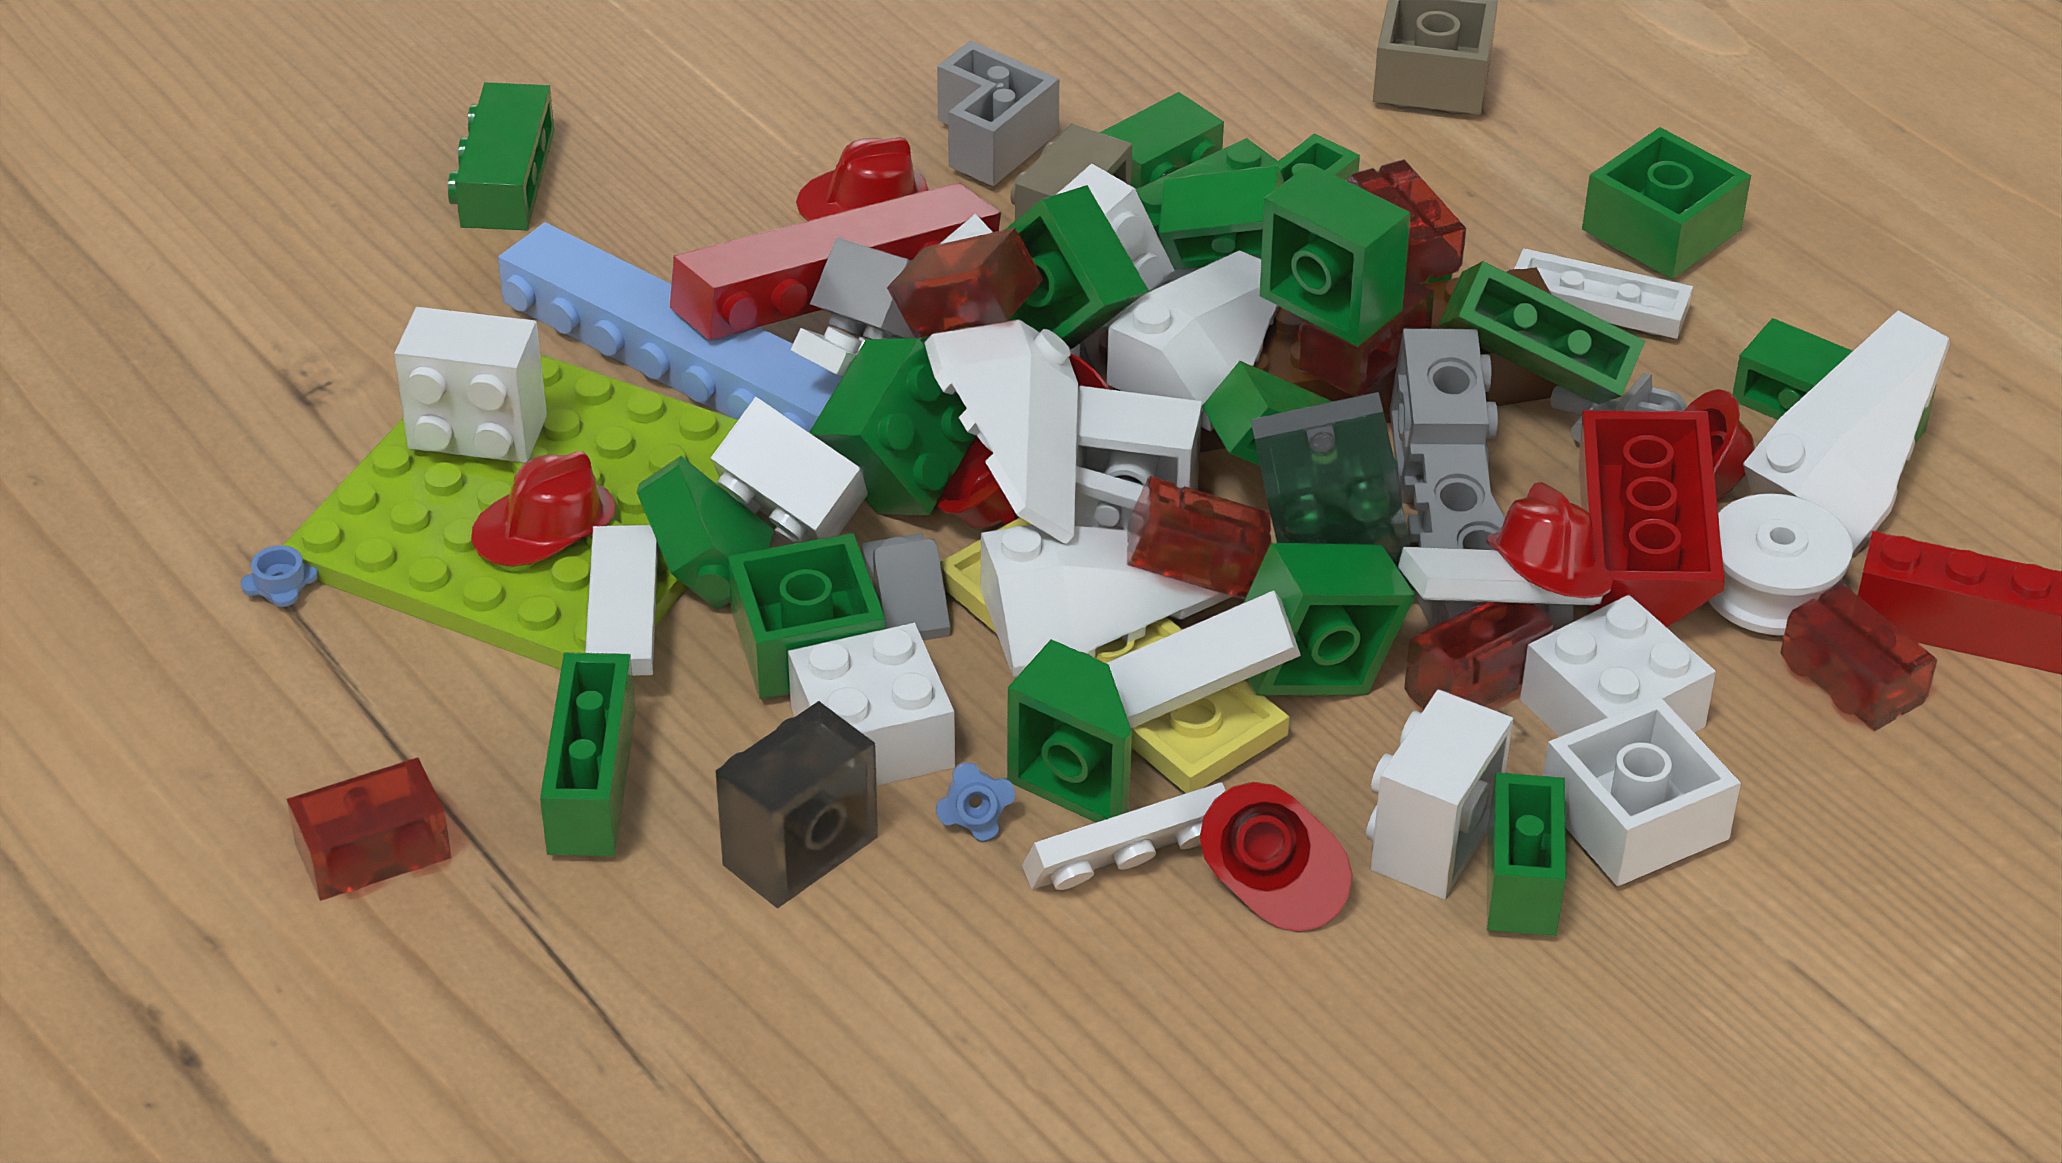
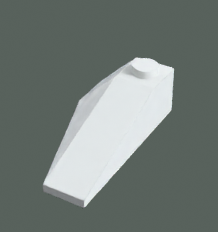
[1107,250,1279,431]
[1743,310,1950,558]
[924,320,1078,544]
[980,525,1245,677]

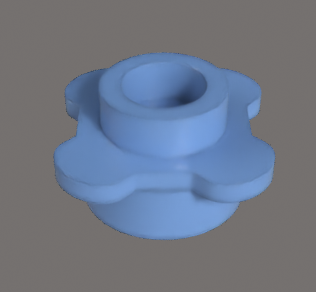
[241,545,318,607]
[936,762,1015,841]

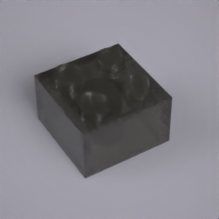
[715,701,878,909]

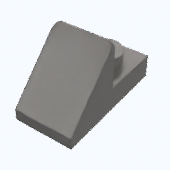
[861,533,950,641]

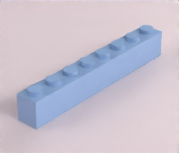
[498,222,843,432]

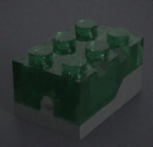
[1251,392,1416,591]

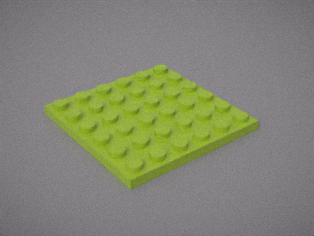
[282,354,738,670]

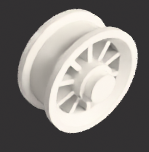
[1708,494,1853,636]

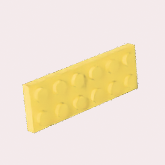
[940,517,1290,793]

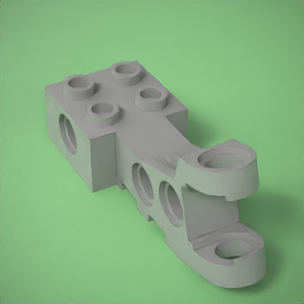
[1389,329,1574,654]

